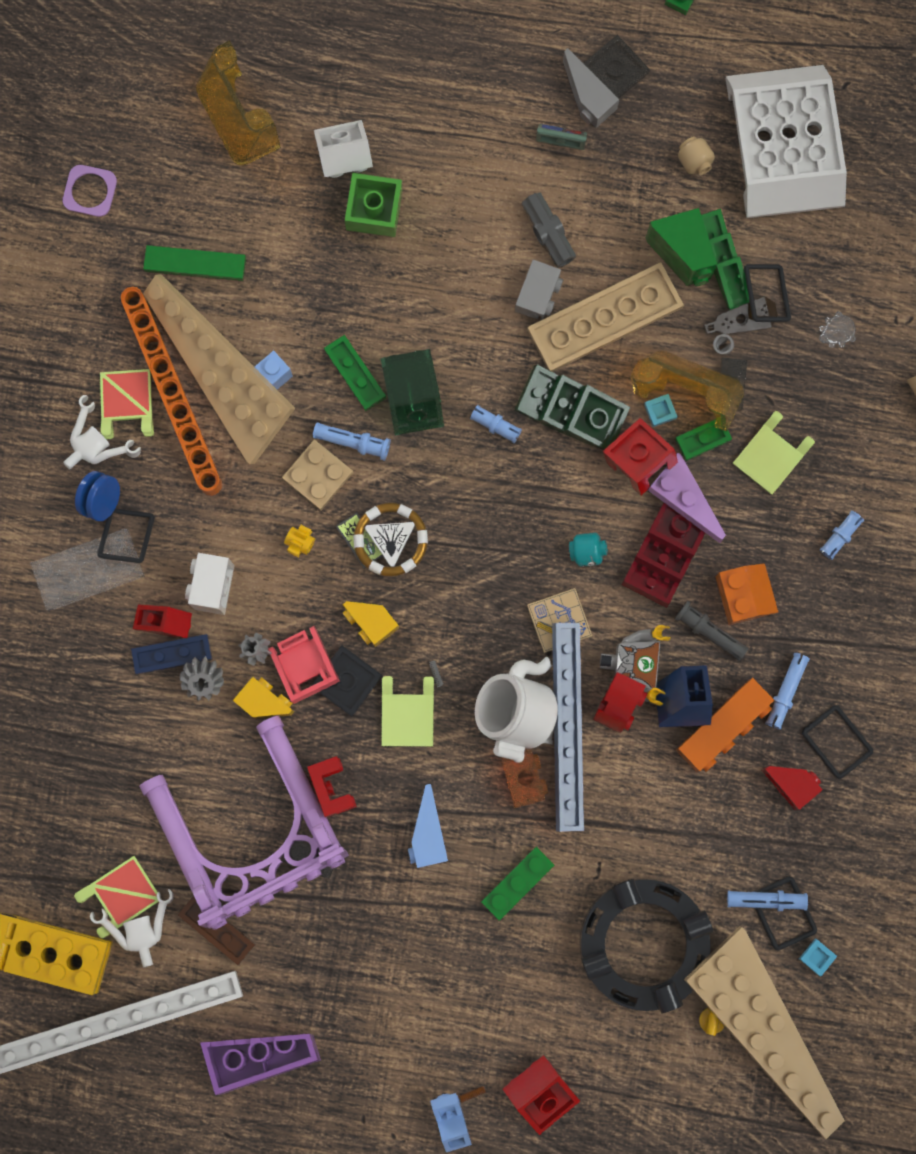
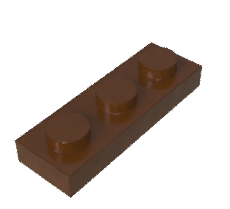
[178,896,256,965]

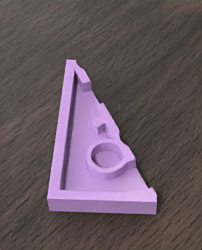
[648,453,726,543]

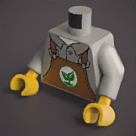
[600,625,671,706]

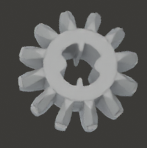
[180,656,224,701]

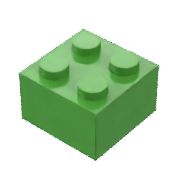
[345,173,403,237]

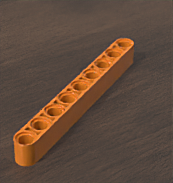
[121,287,222,496]

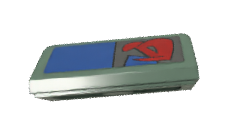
[536,124,587,150]

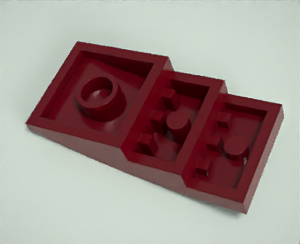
[621,502,705,608]

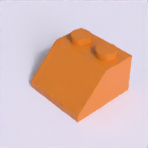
[715,564,778,625]

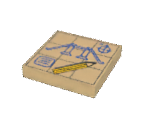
[527,588,592,653]

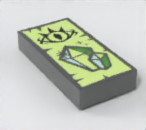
[336,513,384,569]

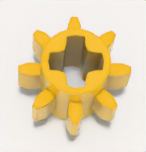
[284,524,316,558]

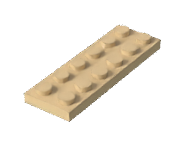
[527,262,684,372]

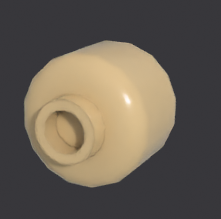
[678,137,715,175]

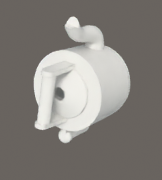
[475,657,558,763]

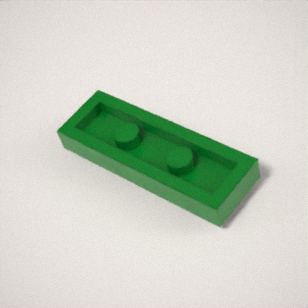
[324,335,386,412]
[481,846,555,921]

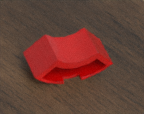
[593,672,648,733]

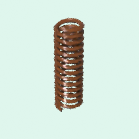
[458,1086,486,1103]

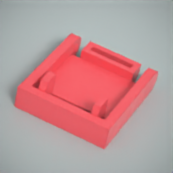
[268,626,340,704]

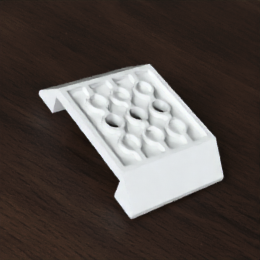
[726,65,847,219]

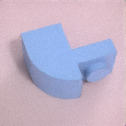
[430,1093,472,1152]

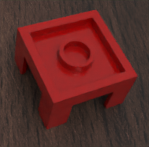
[603,418,678,496]
[307,756,357,818]

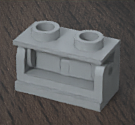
[515,260,563,321]

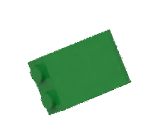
[645,208,717,287]

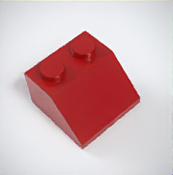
[503,1055,580,1135]

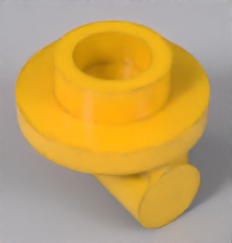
[699,1008,725,1036]

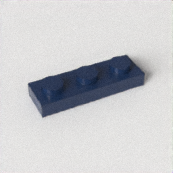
[131,634,213,675]

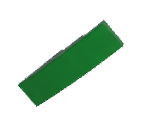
[701,209,749,310]

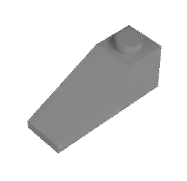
[563,48,619,128]

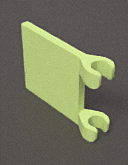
[732,411,815,495]
[382,676,434,746]

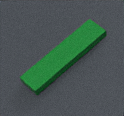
[143,245,246,281]

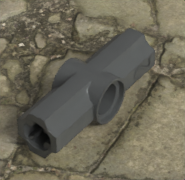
[522,192,576,268]

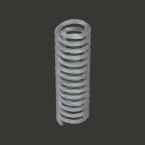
[429,661,444,687]

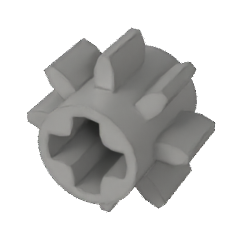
[238,633,272,666]

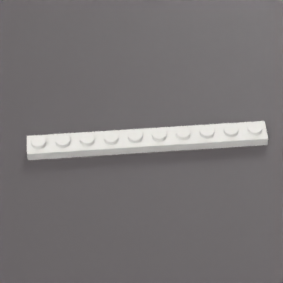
[0,971,243,1074]

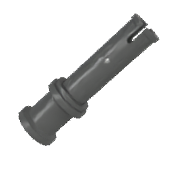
[674,601,748,661]

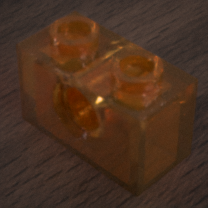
[501,749,549,809]

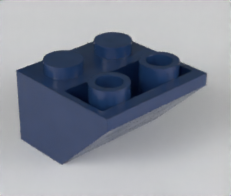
[656,665,713,727]

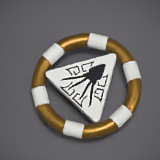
[353,503,428,576]

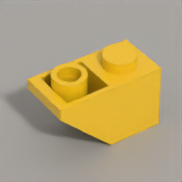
[343,601,399,647]
[233,677,294,719]

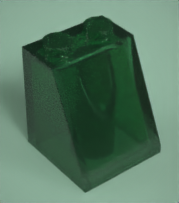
[380,349,444,436]

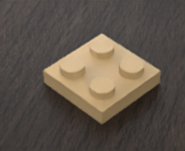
[282,439,354,511]

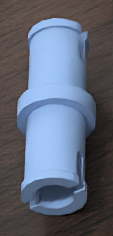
[470,405,522,443]
[820,510,864,560]

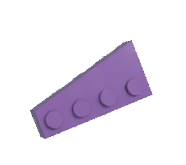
[200,1034,321,1095]

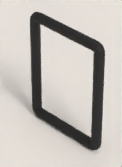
[744,264,791,322]
[97,508,155,563]
[802,705,874,779]
[755,876,817,951]

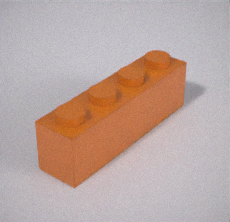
[676,678,774,772]

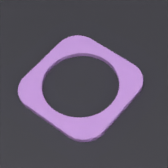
[63,165,117,217]

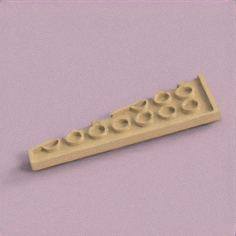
[143,274,295,464]
[684,926,845,1139]

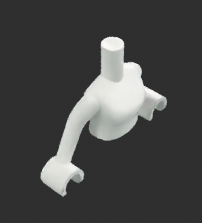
[63,395,141,469]
[90,889,174,968]

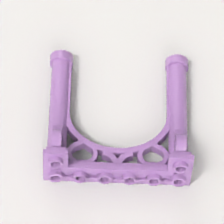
[139,716,349,930]

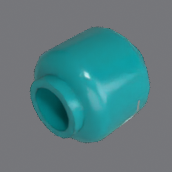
[569,532,608,567]

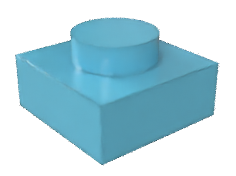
[644,394,677,427]
[799,939,837,977]

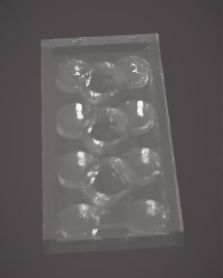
[30,528,145,611]

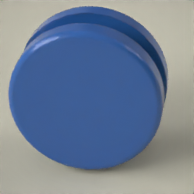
[75,471,120,522]

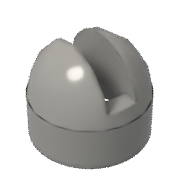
[713,334,734,355]

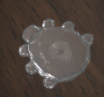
[819,311,856,348]

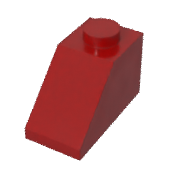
[133,604,192,638]
[761,766,823,810]

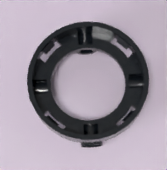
[579,878,714,1013]

